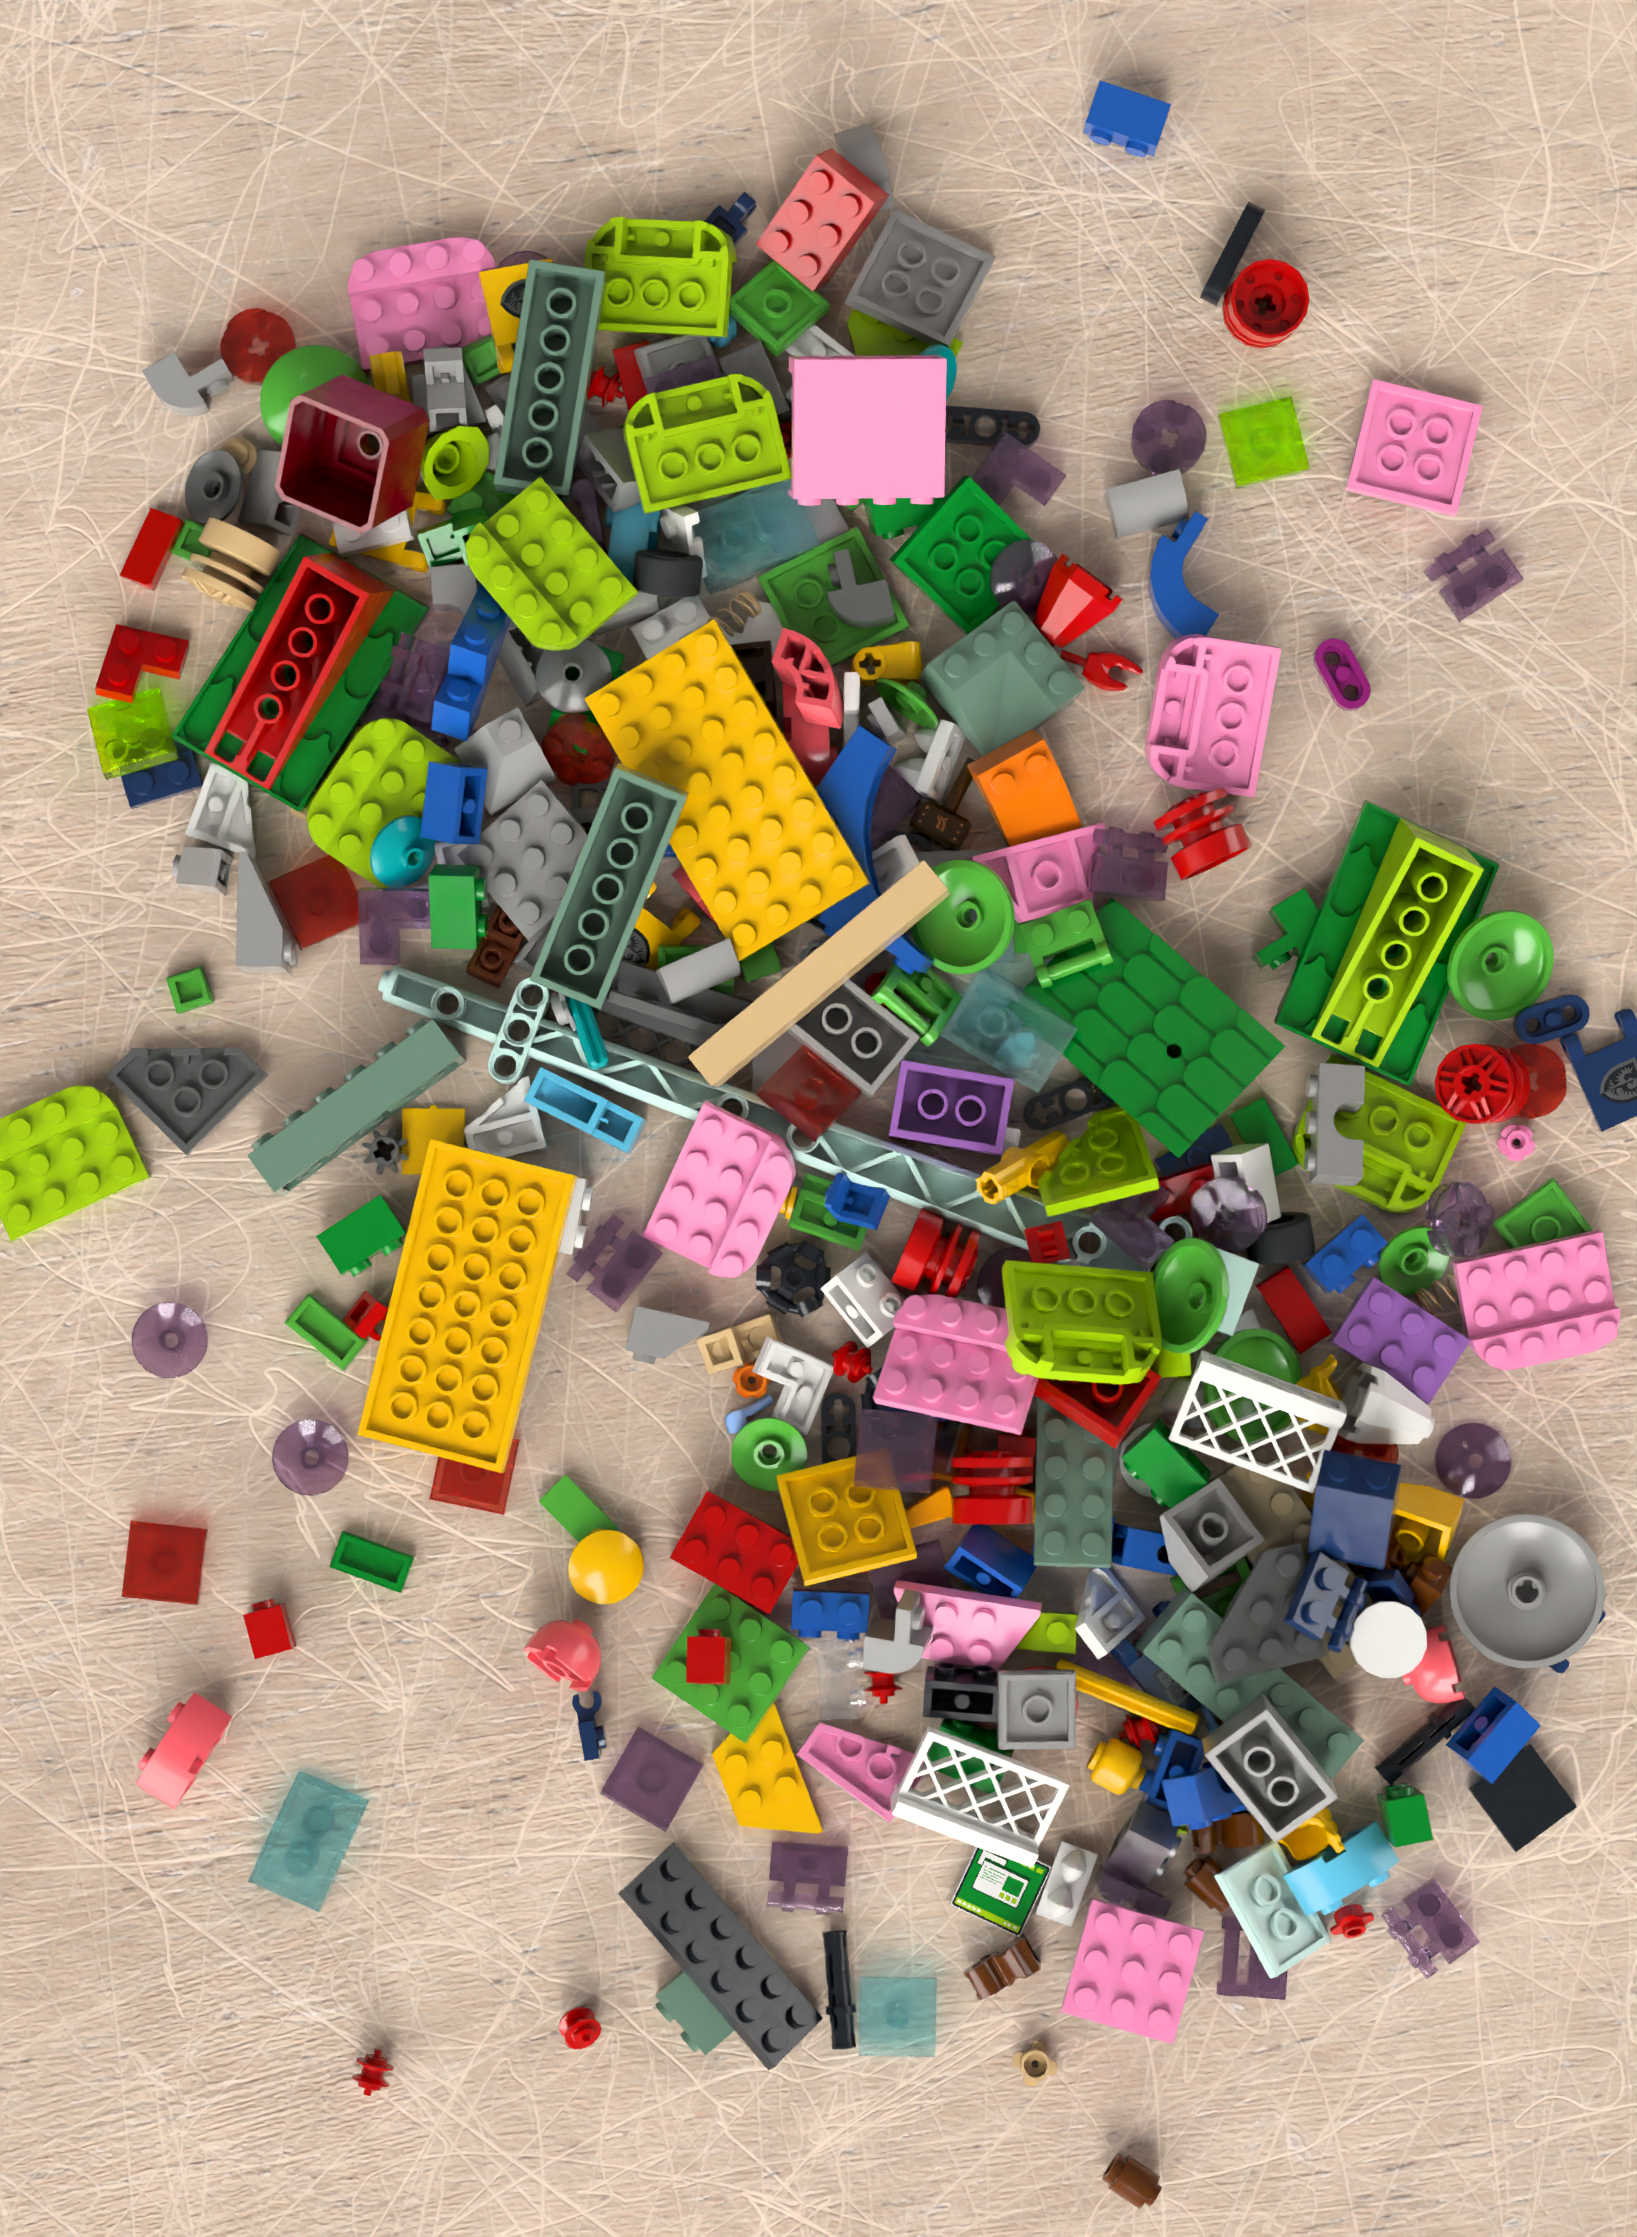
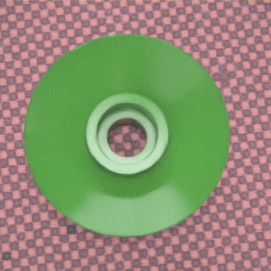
[875,678,939,730]
[1378,1226,1450,1295]
[731,1417,807,1491]

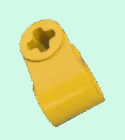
[850,641,923,687]

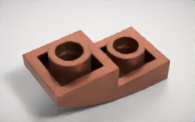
[466,905,525,989]

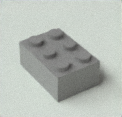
[786,979,920,1099]
[1202,1694,1338,1843]

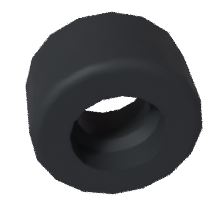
[633,549,703,597]
[1243,1212,1315,1265]

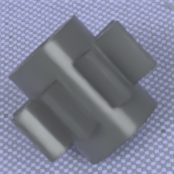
[362,1128,409,1175]

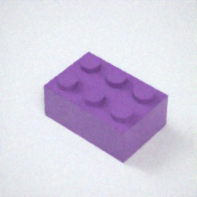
[888,1060,1014,1157]
[1327,1277,1471,1404]

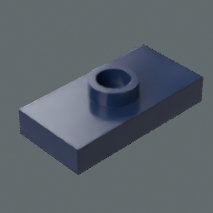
[1154,1123,1234,1177]

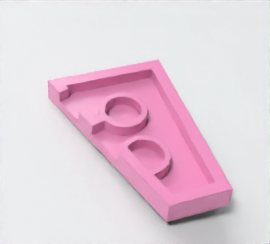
[796,1723,925,1823]

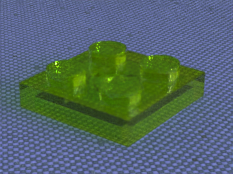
[1218,396,1310,489]
[87,687,179,780]

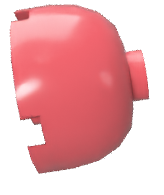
[524,1619,602,1692]
[1402,1624,1465,1704]

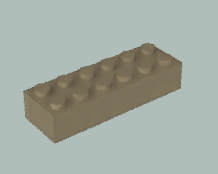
[1203,1446,1374,1679]

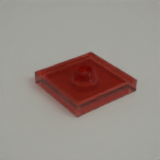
[268,855,371,951]
[757,1045,862,1142]
[430,1438,520,1515]
[121,1520,208,1605]

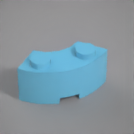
[606,501,662,585]
[1283,1821,1399,1916]

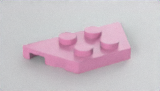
[967,822,1105,923]
[894,1580,1042,1670]

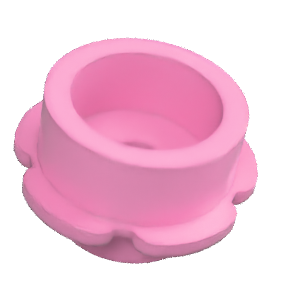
[1497,1124,1535,1161]

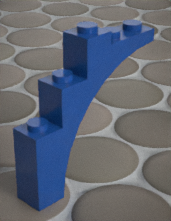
[816,725,934,975]

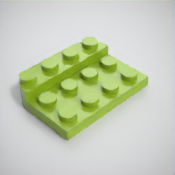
[584,217,737,338]
[623,374,792,514]
[465,477,639,651]
[305,718,462,892]
[1292,1055,1467,1214]
[0,1085,151,1241]
[1002,1260,1162,1384]

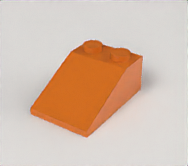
[967,729,1083,847]

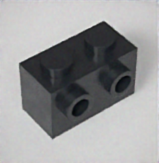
[923,1662,998,1723]

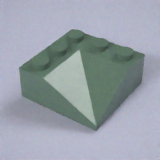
[919,600,1085,757]

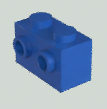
[1083,80,1171,157]
[420,761,488,844]
[1300,1214,1388,1294]
[944,1524,1037,1599]
[791,1589,870,1640]
[1446,1686,1541,1784]
[1139,1727,1204,1811]

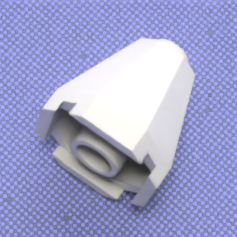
[1337,1362,1435,1444]

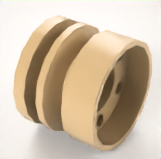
[181,518,280,611]

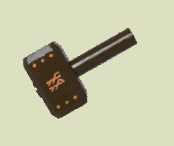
[909,757,976,851]

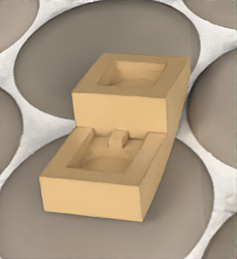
[697,1313,784,1375]

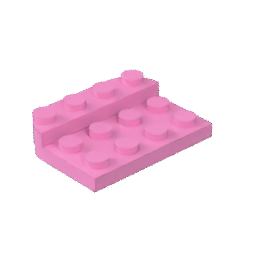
[348,237,497,373]
[1145,634,1281,798]
[643,1101,797,1278]
[1452,1230,1620,1370]
[873,1294,1038,1435]

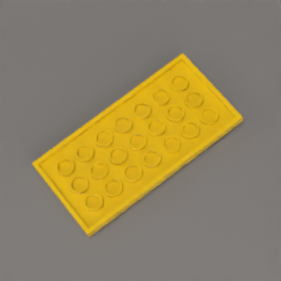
[585,619,871,961]
[357,1139,577,1473]

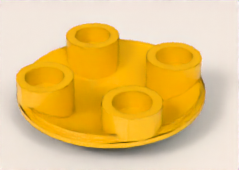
[567,1528,644,1604]

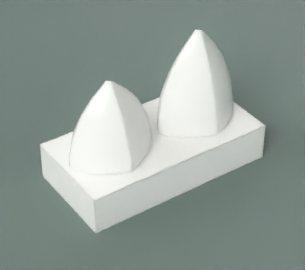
[894,719,966,803]
[1035,1840,1098,1927]

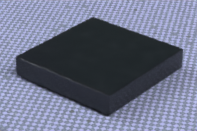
[1468,1744,1577,1852]

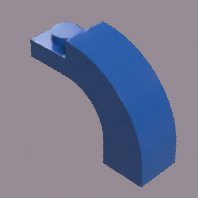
[1148,511,1219,638]

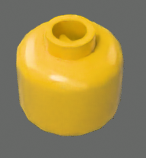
[1086,1737,1146,1795]

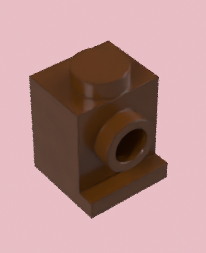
[1400,1552,1453,1617]

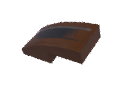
[919,1419,973,1481]

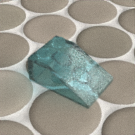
[692,479,820,595]
[940,968,1078,1094]
[248,1770,370,1912]

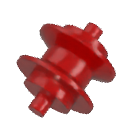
[587,366,624,408]
[832,1341,873,1383]
[864,1670,902,1704]
[1118,1713,1162,1750]
[558,2007,601,2049]
[352,2049,394,2096]

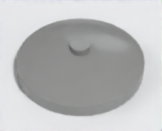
[1449,1514,1605,1669]

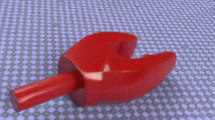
[1060,650,1143,691]

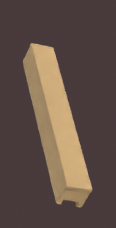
[688,860,950,1087]

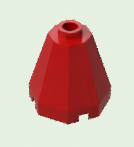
[1033,553,1124,649]

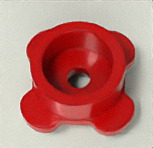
[1330,1904,1374,1938]

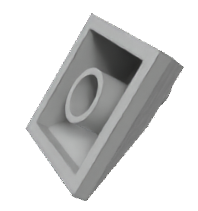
[455,707,557,815]
[1160,1478,1264,1593]

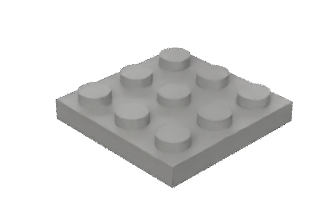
[845,209,995,348]
[457,780,588,941]

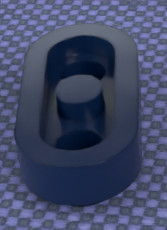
[1513,994,1590,1044]

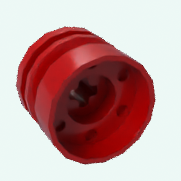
[1222,259,1310,349]
[1153,788,1252,881]
[1434,1043,1531,1124]
[891,1209,981,1298]
[951,1451,1033,1524]

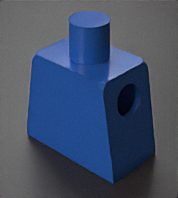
[1112,1523,1178,1576]

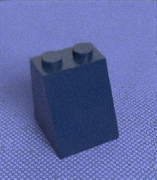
[1308,1450,1401,1570]

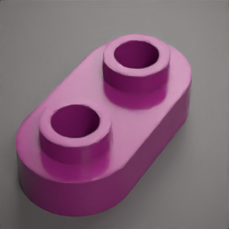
[1313,638,1371,711]

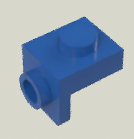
[825,1172,890,1230]

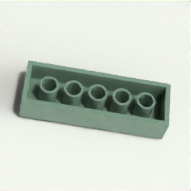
[493,259,606,503]
[529,763,689,1010]
[247,1019,466,1196]
[1134,1587,1364,1779]

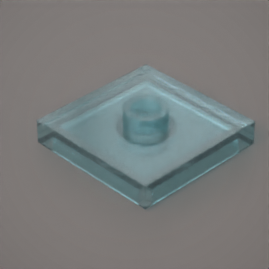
[858,1976,937,2057]

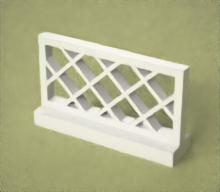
[1168,1350,1347,1493]
[890,1726,1069,1868]

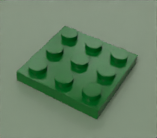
[889,475,1045,635]

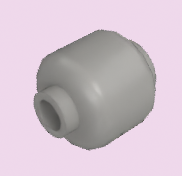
[1161,1373,1209,1432]

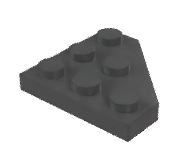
[106,1047,268,1155]
[1206,1543,1327,1683]

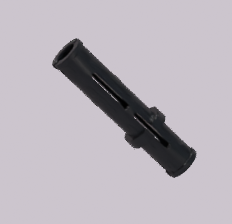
[1374,1697,1475,1786]
[822,1930,856,2050]

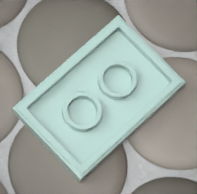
[1214,1840,1332,1979]

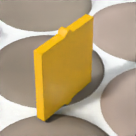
[402,1105,465,1175]

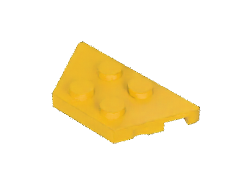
[712,1702,823,1834]

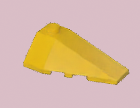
[1301,1471,1465,1569]

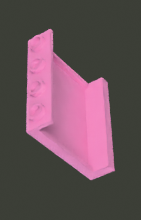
[788,355,947,506]

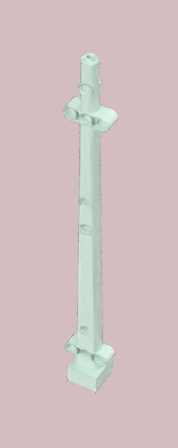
[378,965,1259,1337]

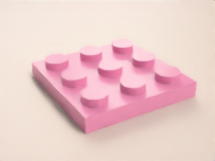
[1345,379,1483,517]
[1061,1898,1204,2044]

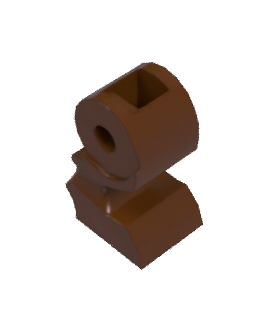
[1191,1811,1265,1855]
[963,1933,1041,2000]

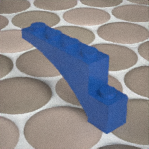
[431,584,511,742]

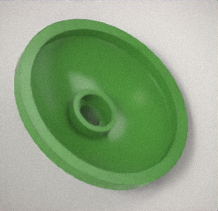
[260,345,370,446]
[911,860,1015,974]
[1447,910,1554,1020]
[1153,1238,1229,1354]
[1203,1328,1302,1443]

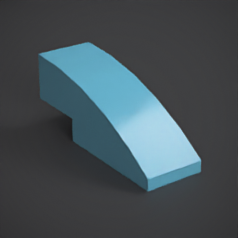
[524,1067,647,1155]

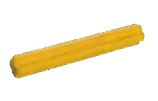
[1054,1659,1199,1735]

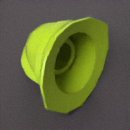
[420,426,489,500]

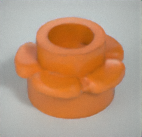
[733,1361,770,1398]

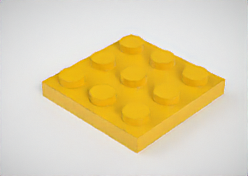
[776,1449,917,1586]

